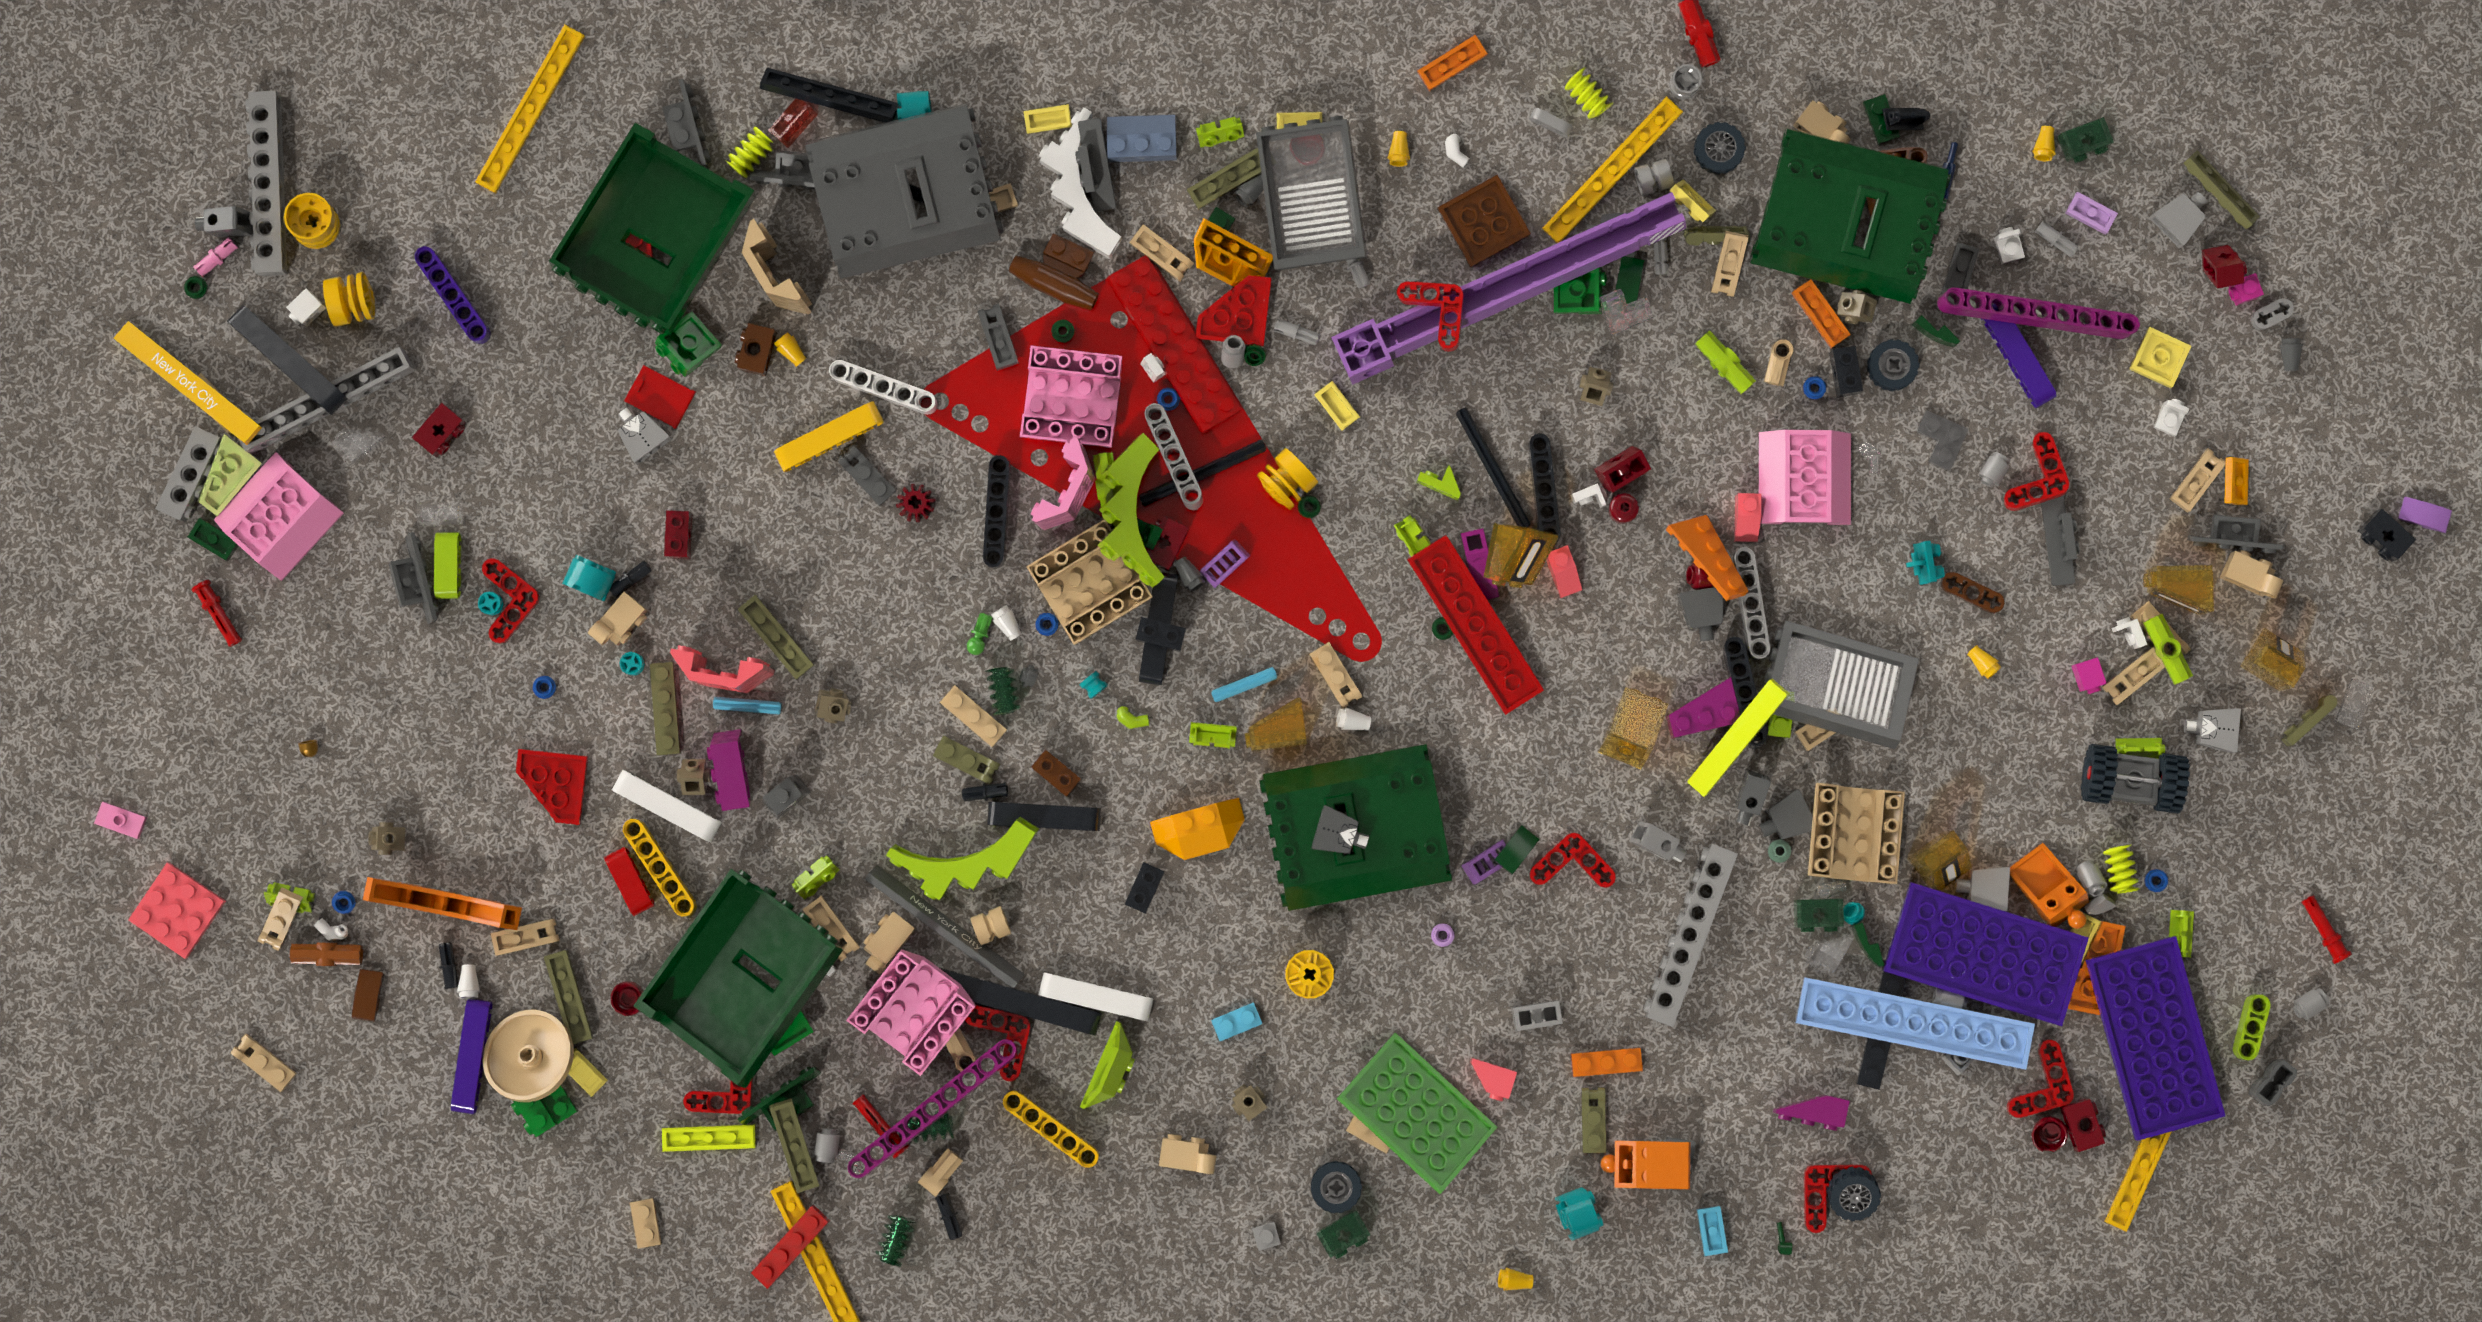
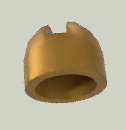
[298,740,318,757]

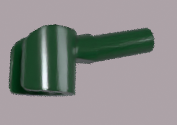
[1776,1222,1793,1255]

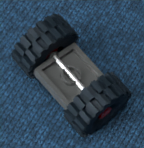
[2081,744,2190,814]

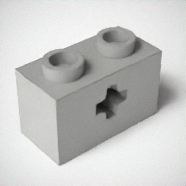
[1511,1000,1563,1031]

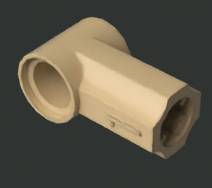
[1764,340,1793,387]
[945,1027,977,1072]
[918,1148,963,1197]

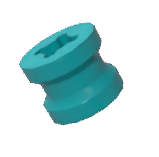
[478,592,504,616]
[619,652,645,676]
[1079,671,1108,699]

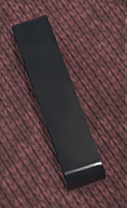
[1528,433,1561,547]
[983,455,1011,569]
[1139,572,1178,686]
[1723,637,1767,749]
[987,802,1101,831]

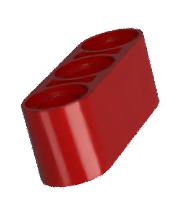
[604,846,655,916]

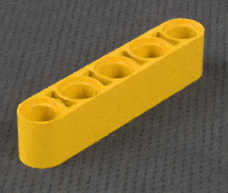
[774,401,884,472]
[623,819,697,916]
[1003,1090,1099,1168]

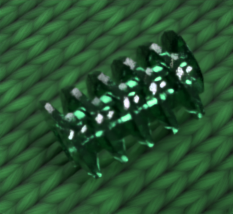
[985,667,1021,716]
[907,1111,954,1144]
[875,1215,916,1267]

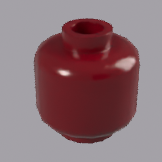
[1608,493,1639,524]
[1686,562,1715,590]

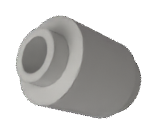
[1221,335,1245,368]
[1979,452,2010,488]
[2076,861,2107,896]
[1932,988,1968,1010]
[2293,988,2330,1020]
[814,1128,840,1163]

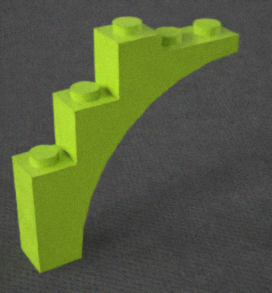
[1098,433,1164,587]
[886,817,1039,900]

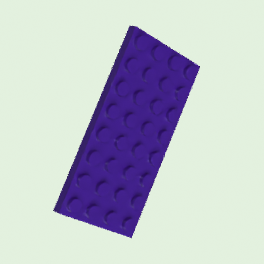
[1883,882,2089,1026]
[2085,936,2226,1141]

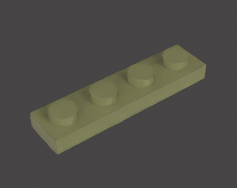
[1187,148,1277,210]
[2183,150,2260,230]
[738,595,815,680]
[650,662,681,756]
[544,950,593,1044]
[769,1098,819,1193]

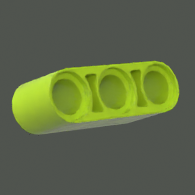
[434,532,461,599]
[2233,994,2270,1060]

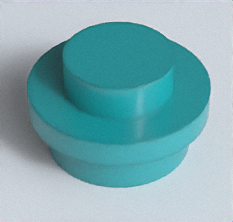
[1842,902,1865,925]

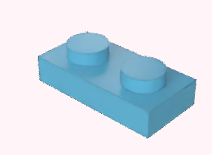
[1211,1002,1263,1041]
[1696,1206,1728,1256]

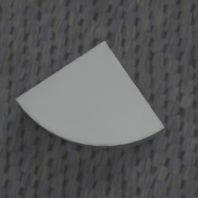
[2084,893,2117,915]

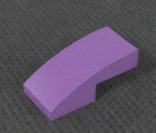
[2398,497,2452,533]

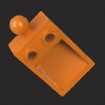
[2010,843,2089,929]
[1600,1141,1691,1189]

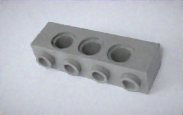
[155,426,222,523]

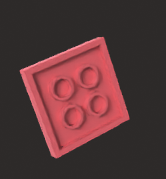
[128,862,226,959]

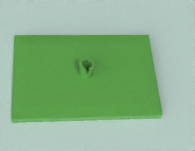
[1336,1033,1497,1194]

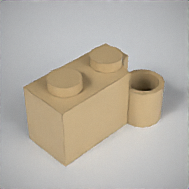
[1793,100,1851,144]
[2220,550,2283,598]
[588,592,648,646]
[863,912,915,975]
[1159,1134,1217,1174]

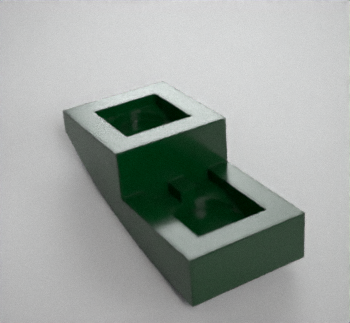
[1612,256,1644,308]
[1912,315,1960,347]
[1137,518,1163,550]
[1494,825,1540,875]
[1851,923,1884,967]

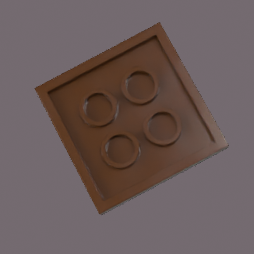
[1437,175,1531,268]

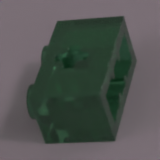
[2057,117,2114,163]
[1794,899,1844,932]
[1316,1209,1370,1259]

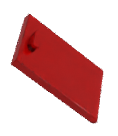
[624,365,696,429]

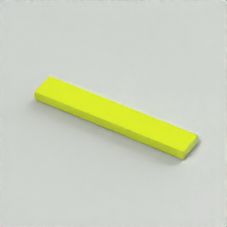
[1687,679,1789,797]

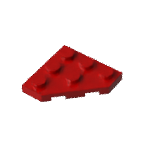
[1195,275,1271,346]
[516,749,588,825]

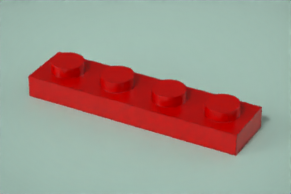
[751,1205,830,1289]

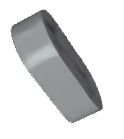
[1529,108,1573,138]
[2251,298,2294,330]

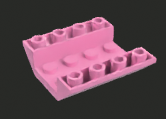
[1020,346,1122,447]
[1758,430,1851,525]
[1031,436,1095,530]
[214,452,344,581]
[846,949,976,1076]

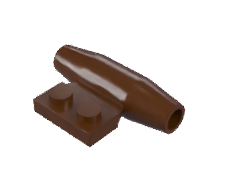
[1009,233,1099,310]

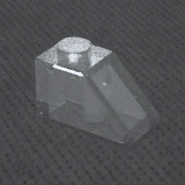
[331,429,388,467]
[1804,934,1854,977]

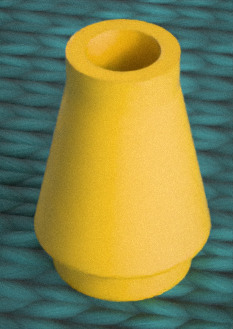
[2032,126,2055,162]
[1387,131,1410,167]
[774,332,807,367]
[1967,645,2001,679]
[1498,1268,1534,1291]

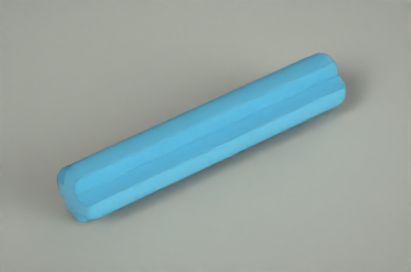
[1211,667,1277,702]
[713,697,782,714]

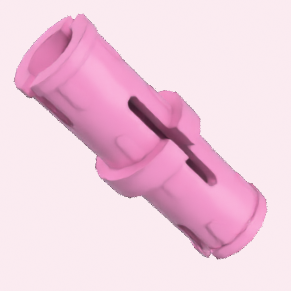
[193,237,238,278]

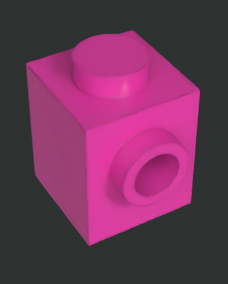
[2228,273,2264,306]
[2071,657,2107,694]

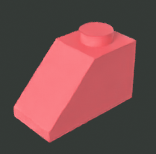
[1734,493,1761,542]
[1544,545,1582,598]
[1470,1058,1517,1101]

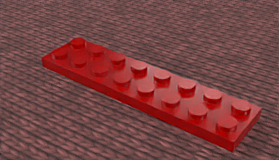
[1107,255,1242,433]
[1407,535,1544,715]

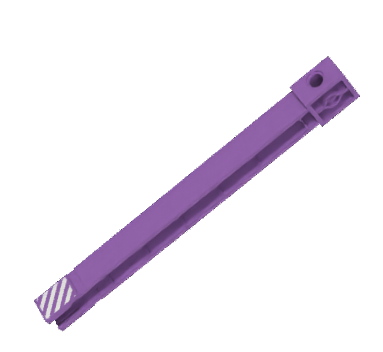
[1332,192,1686,385]

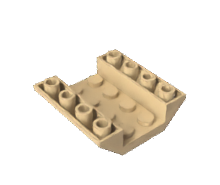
[742,219,812,314]
[1026,519,1153,645]
[1808,783,1905,884]

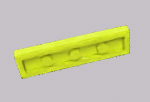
[662,1124,756,1152]

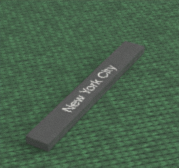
[865,865,1025,988]

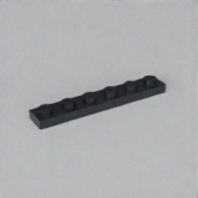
[760,67,898,123]
[1856,949,1906,1090]

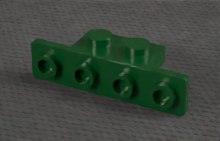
[738,1066,821,1131]

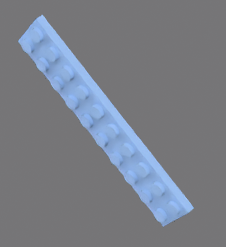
[1795,977,2035,1070]

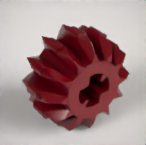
[896,484,935,523]

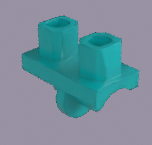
[1906,541,1945,585]

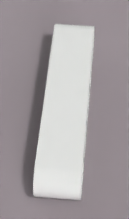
[829,360,938,415]
[612,770,722,843]
[1038,972,1154,1021]

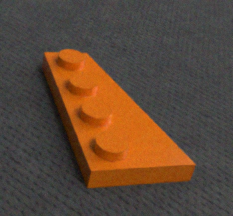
[1666,515,1748,601]
[2068,921,2126,1016]

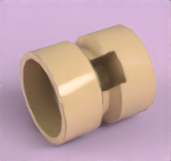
[970,906,1011,946]

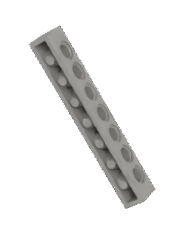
[245,91,287,276]
[239,347,416,454]
[1643,844,1738,1027]

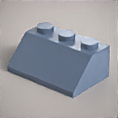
[1107,115,1177,163]

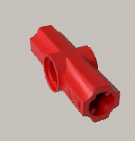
[1678,0,1721,68]

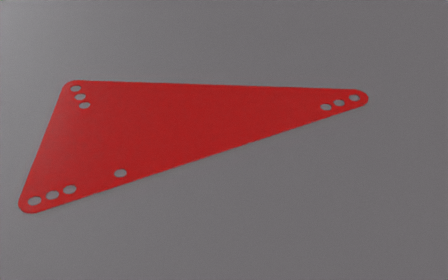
[921,263,1382,662]

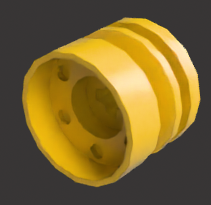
[284,193,341,249]
[323,272,375,327]
[1257,448,1318,510]
[1285,950,1334,999]

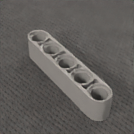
[1145,403,1204,510]
[1732,547,1770,660]

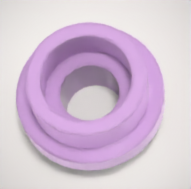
[1431,924,1454,947]

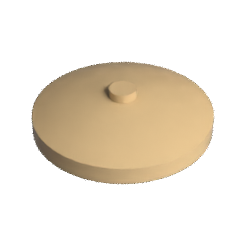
[483,1010,574,1102]

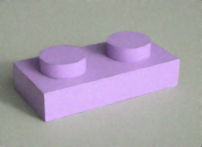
[2065,192,2118,235]

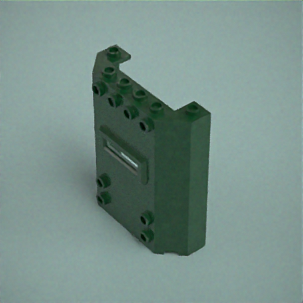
[549,123,756,335]
[1749,128,1951,304]
[1259,744,1452,911]
[634,869,844,1088]

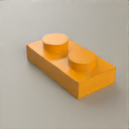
[2225,457,2249,505]

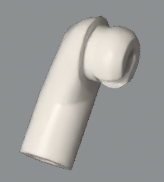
[1445,134,1470,168]
[314,918,348,941]

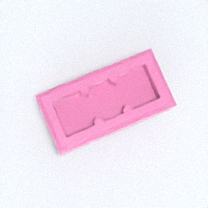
[94,802,147,839]

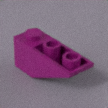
[1461,528,1499,600]
[1773,1095,1850,1131]

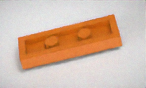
[1417,35,1488,91]
[1791,279,1851,349]
[1571,1048,1643,1077]

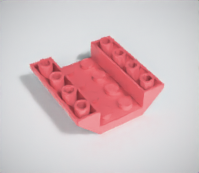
[670,645,775,693]

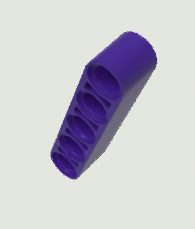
[415,246,491,344]
[1981,304,2057,408]
[451,999,493,1115]

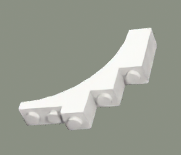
[1039,108,1122,259]

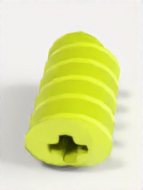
[1565,68,1613,119]
[725,127,773,178]
[2103,844,2140,894]

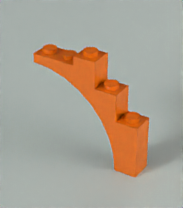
[363,877,522,930]

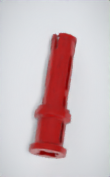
[191,579,242,647]
[2301,895,2352,964]
[852,1094,910,1159]

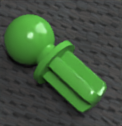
[967,613,992,655]

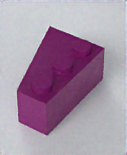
[1666,677,1740,739]
[707,729,751,811]

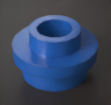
[1803,376,1826,400]
[1157,388,1180,411]
[1035,613,1059,636]
[533,676,556,699]
[2144,869,2168,892]
[332,891,356,914]

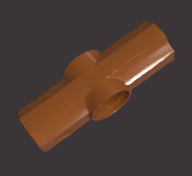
[289,942,363,966]

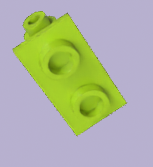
[1196,116,1244,148]
[1394,515,1431,556]
[1189,722,1237,749]
[2115,738,2165,759]
[792,855,840,900]
[264,882,315,913]
[2169,910,2194,958]

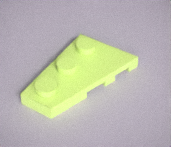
[198,434,262,516]

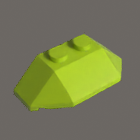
[1080,1021,1135,1109]

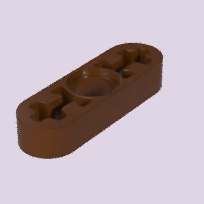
[1940,572,2005,613]

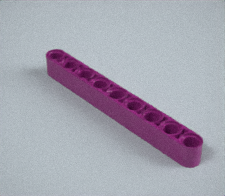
[1937,288,2140,339]
[847,1039,1017,1179]

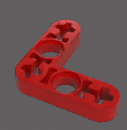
[1397,281,1464,352]
[2003,432,2069,511]
[482,558,540,644]
[1529,833,1616,888]
[965,1005,1031,1081]
[2007,1039,2074,1118]
[683,1079,753,1114]
[1804,1164,1872,1233]

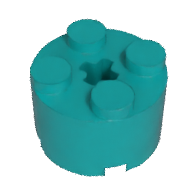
[897,91,932,120]
[562,555,616,602]
[1555,1187,1604,1241]

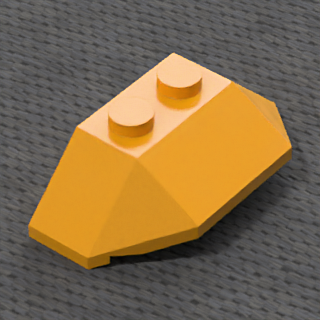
[1194,218,1273,287]
[1150,798,1245,860]

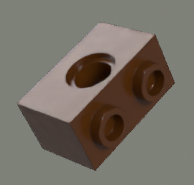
[735,323,777,377]
[1031,749,1082,797]

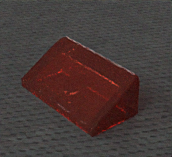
[767,99,818,148]

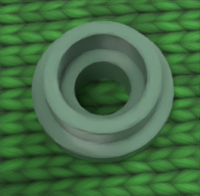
[1768,840,1791,863]

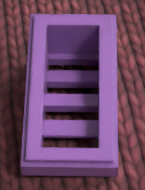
[1200,539,1250,588]
[1462,839,1506,884]

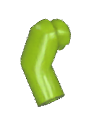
[1116,706,1149,729]

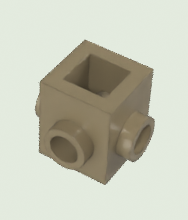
[1837,290,1877,324]
[1579,367,1614,406]
[815,688,851,723]
[677,759,711,795]
[368,822,405,855]
[1231,1084,1267,1121]

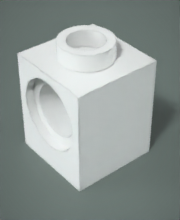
[286,289,326,327]

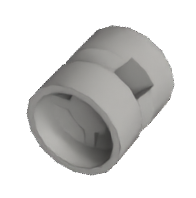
[1669,64,1702,100]
[1634,159,1674,196]

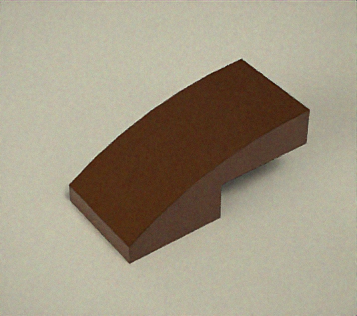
[352,969,384,1022]

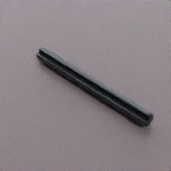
[1456,407,1531,531]
[1139,440,1266,506]

